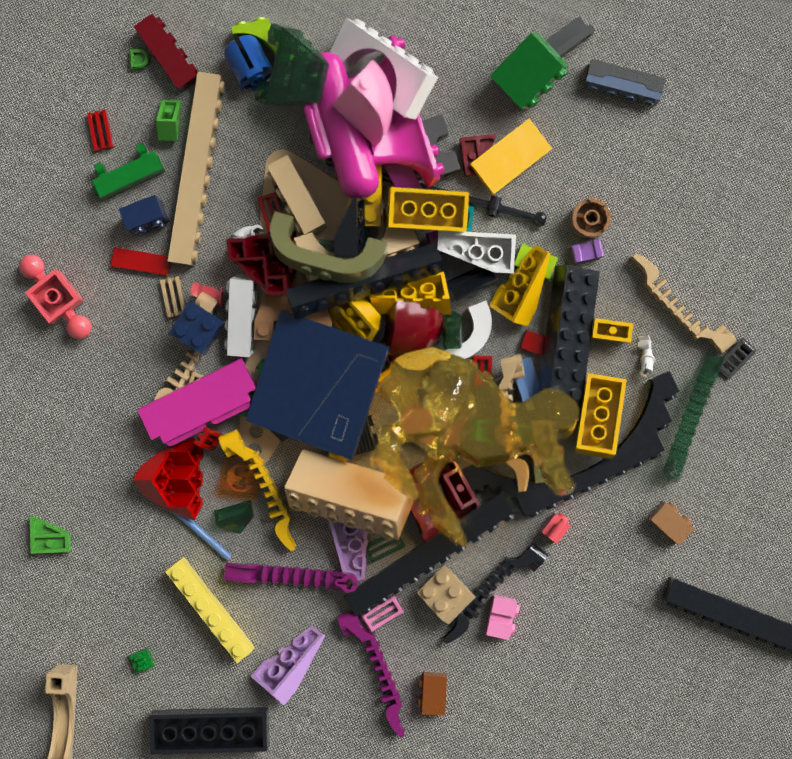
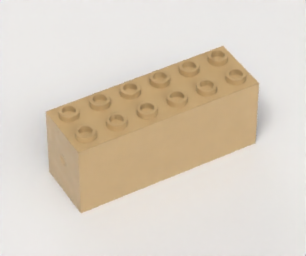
[284,449,414,540]

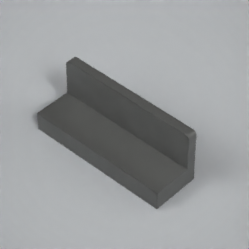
[546,17,595,57]

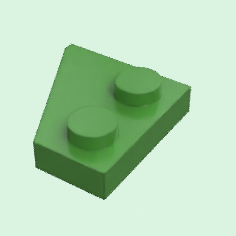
[29,516,71,554]

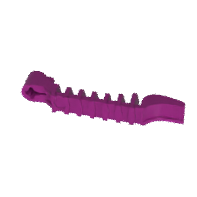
[224,562,358,593]
[338,611,405,737]

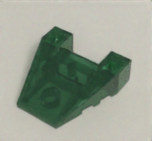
[255,23,329,107]

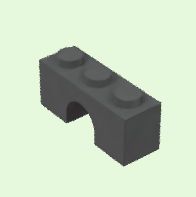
[422,114,460,178]

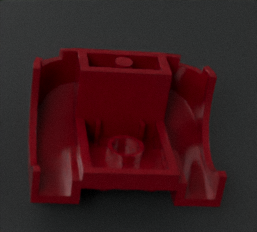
[397,455,479,542]

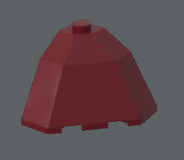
[226,231,296,296]

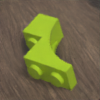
[231,17,299,67]

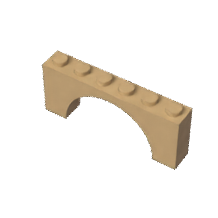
[293,207,419,282]
[45,664,78,759]

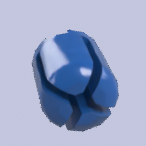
[224,35,275,92]

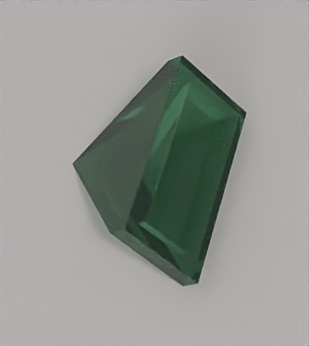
[214,500,254,533]

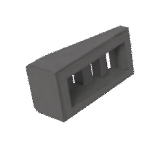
[715,338,757,380]

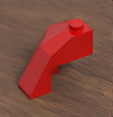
[133,438,203,520]

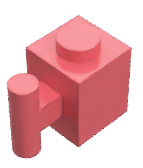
[540,512,571,544]

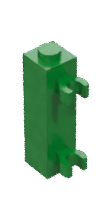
[92,143,166,200]

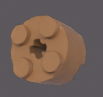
[569,198,611,240]

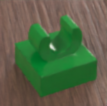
[129,648,155,674]

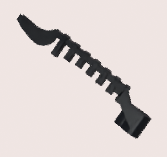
[442,542,548,643]

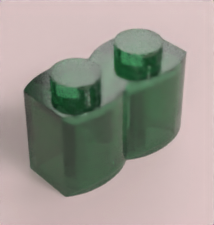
[442,311,462,349]

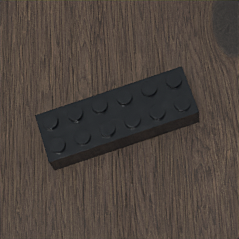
[149,707,270,754]

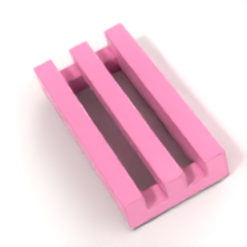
[361,595,404,632]

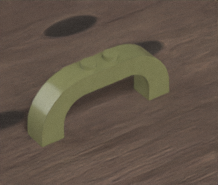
[270,212,388,283]

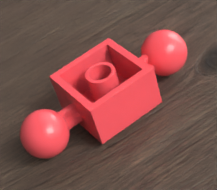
[19,255,92,340]

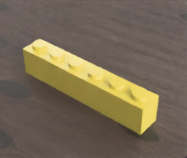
[165,557,255,663]

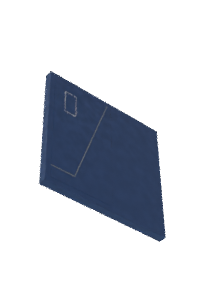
[246,310,390,460]

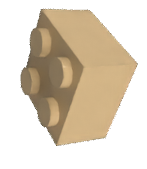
[417,566,475,624]

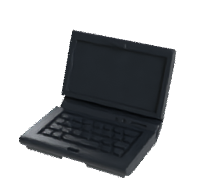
[439,252,499,301]

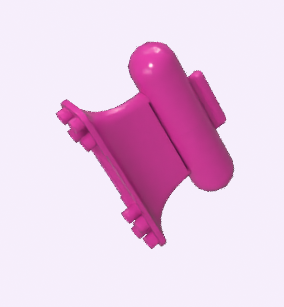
[304,35,444,200]

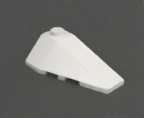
[437,230,516,274]

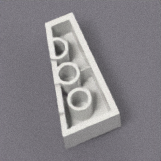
[224,274,259,357]

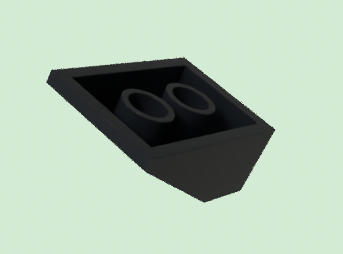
[331,197,366,258]

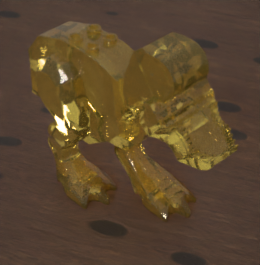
[369,347,579,548]

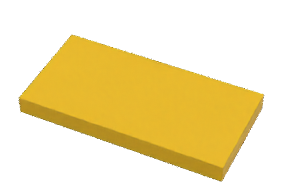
[470,118,552,195]

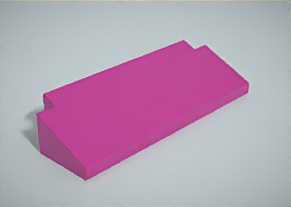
[138,358,256,446]

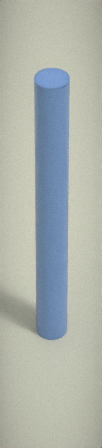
[171,511,232,561]

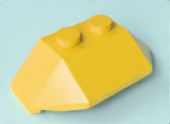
[328,297,381,341]

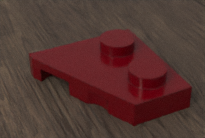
[459,134,496,177]

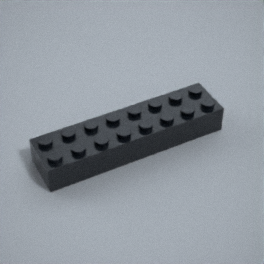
[534,265,600,424]

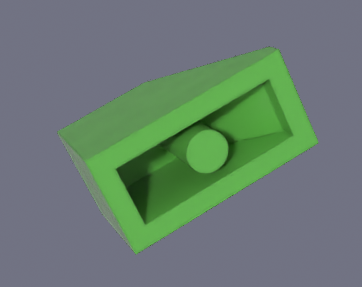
[156,100,181,142]

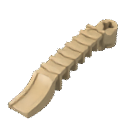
[630,254,737,354]
[154,292,219,400]
[495,354,529,492]

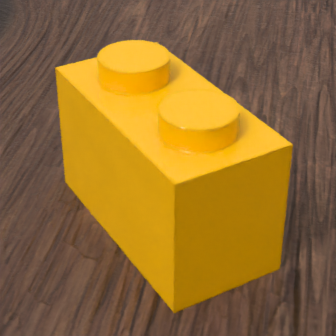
[591,318,633,344]

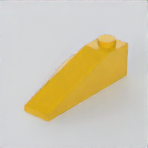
[489,245,551,327]

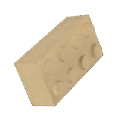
[266,155,327,236]

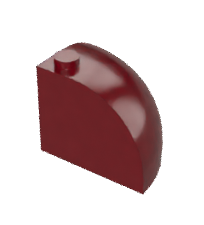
[384,301,443,363]

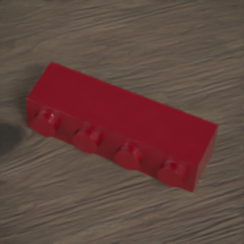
[134,13,198,93]

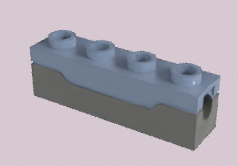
[583,59,666,106]

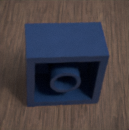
[119,195,170,237]
[169,300,225,355]

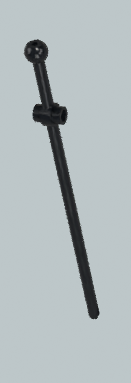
[325,158,547,227]

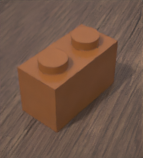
[418,672,447,716]

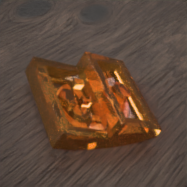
[219,454,262,501]

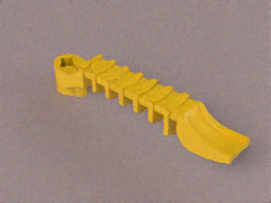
[219,429,297,551]

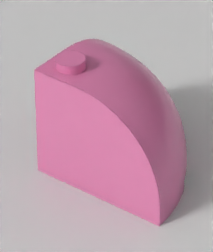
[332,60,393,146]

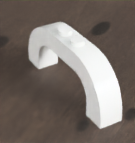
[380,301,492,375]

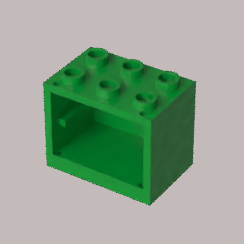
[490,32,569,109]

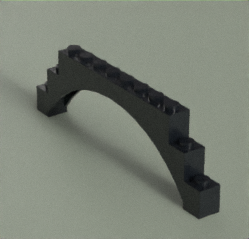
[461,371,679,518]

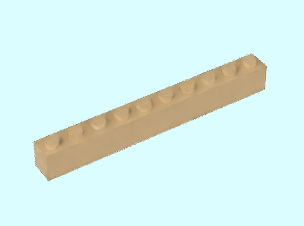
[168,72,225,267]

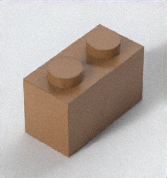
[647,501,695,546]

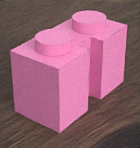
[485,594,520,640]

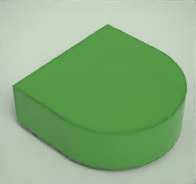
[129,49,150,70]

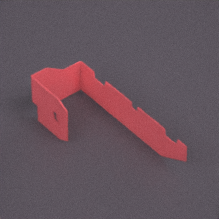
[190,281,225,307]

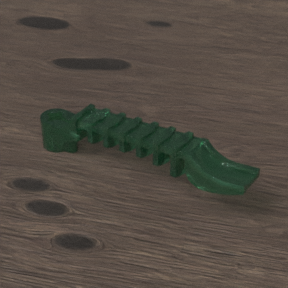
[664,352,724,483]

